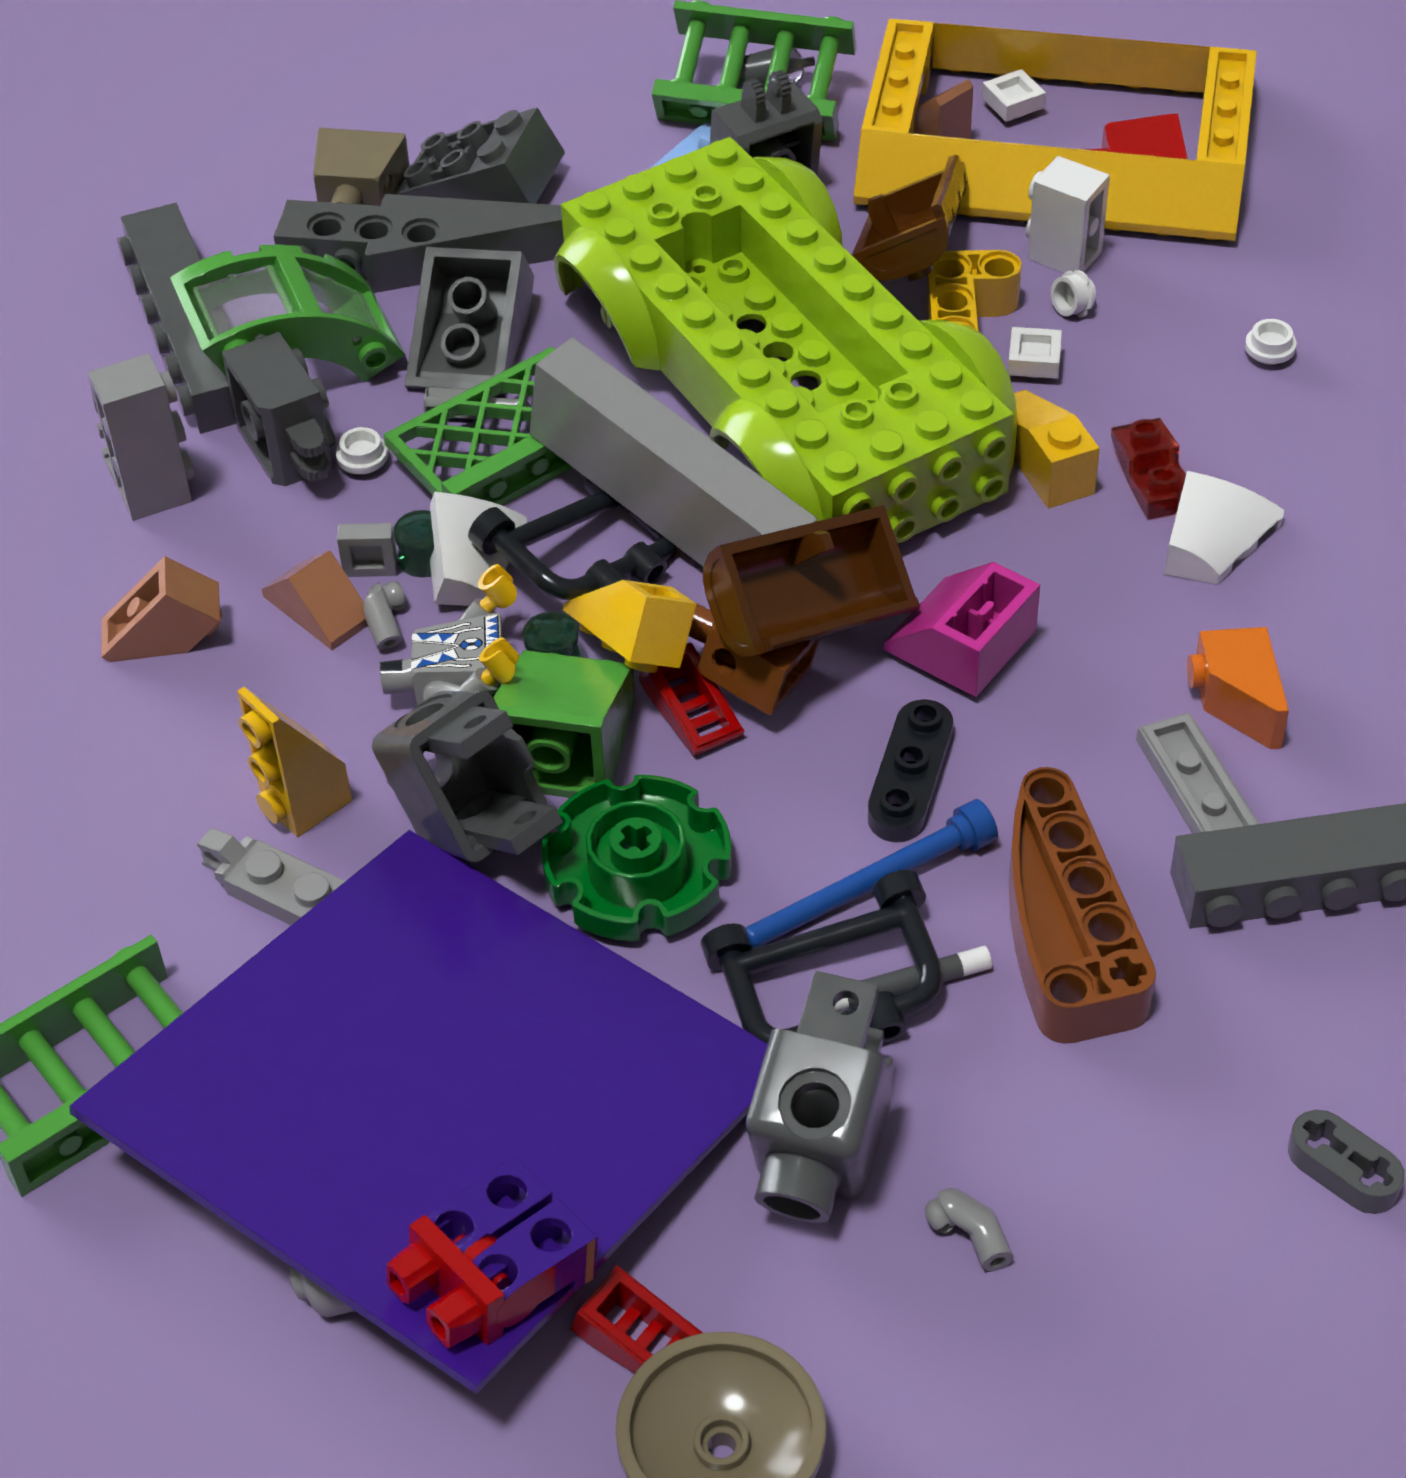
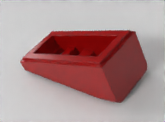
[639,642,745,757]
[570,1265,703,1373]

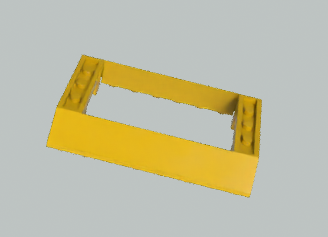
[853,18,1257,241]

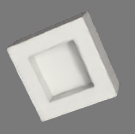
[982,69,1046,122]
[1008,327,1062,379]

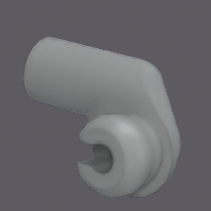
[363,581,406,650]
[925,1188,1013,1271]

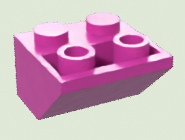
[883,562,1040,697]

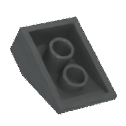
[404,247,535,395]

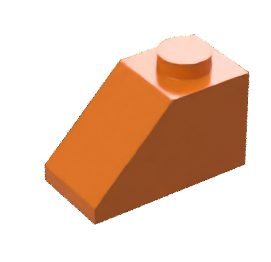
[1187,627,1289,749]

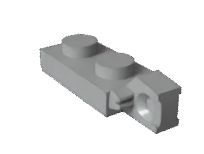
[197,828,345,925]

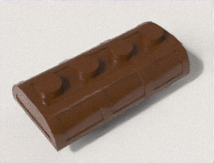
[852,154,968,281]
[703,505,920,657]

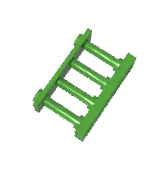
[651,0,857,142]
[0,934,183,1197]

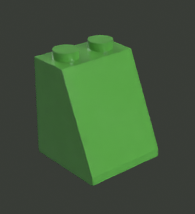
[493,650,636,798]

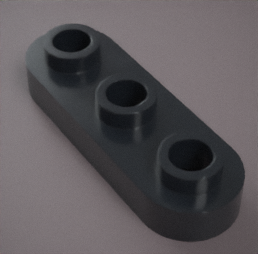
[868,699,953,842]

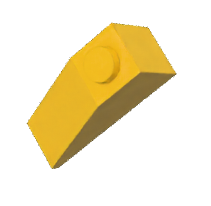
[1014,390,1100,509]

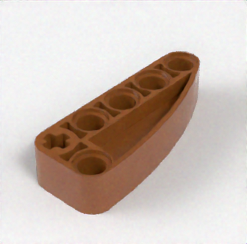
[1009,767,1156,1044]

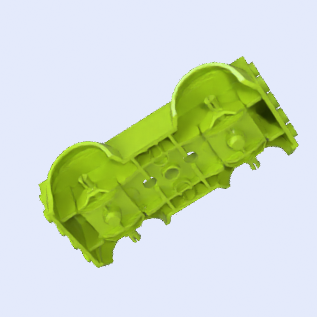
[554,137,1017,543]

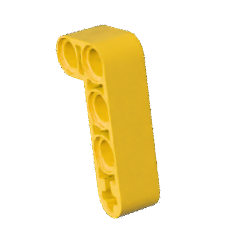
[926,250,1022,332]

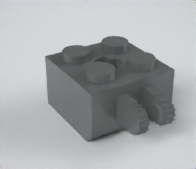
[710,70,823,176]
[222,332,336,486]

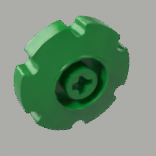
[541,775,732,941]

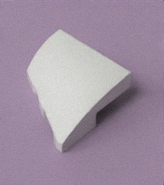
[1164,471,1285,585]
[430,492,527,606]

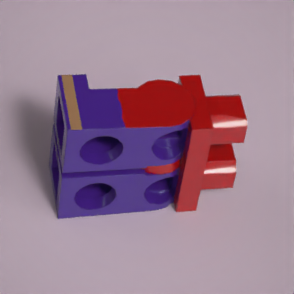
[386,1155,598,1348]

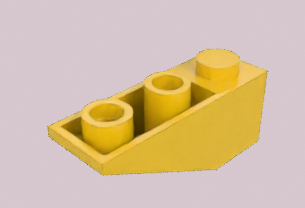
[562,580,697,673]
[237,687,352,838]

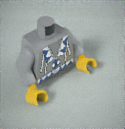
[380,564,519,706]

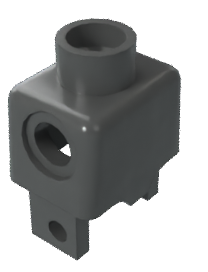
[371,691,563,862]
[746,970,894,1223]

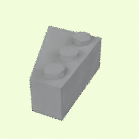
[87,353,195,521]

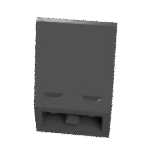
[395,107,565,204]

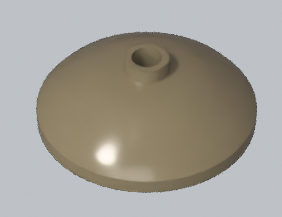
[616,1332,826,1478]

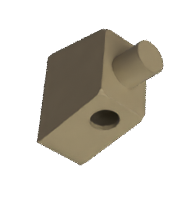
[313,128,410,206]

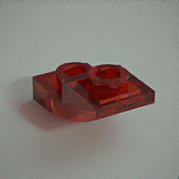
[1111,418,1186,520]

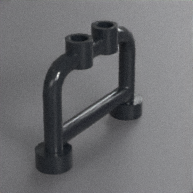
[468,478,677,600]
[701,870,943,1044]

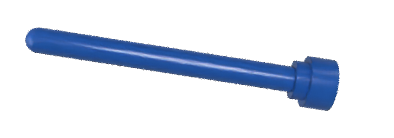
[746,799,998,949]

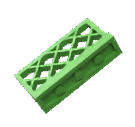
[383,346,573,506]

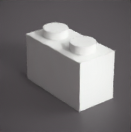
[1025,156,1110,273]

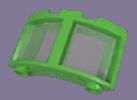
[170,245,406,382]

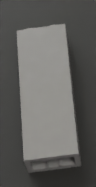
[529,336,817,567]

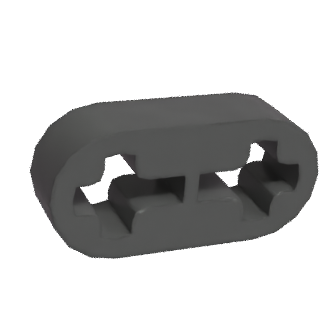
[1288,1110,1405,1214]

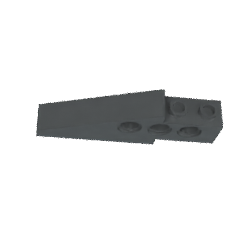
[274,194,564,293]

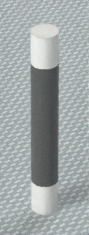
[835,945,992,1012]

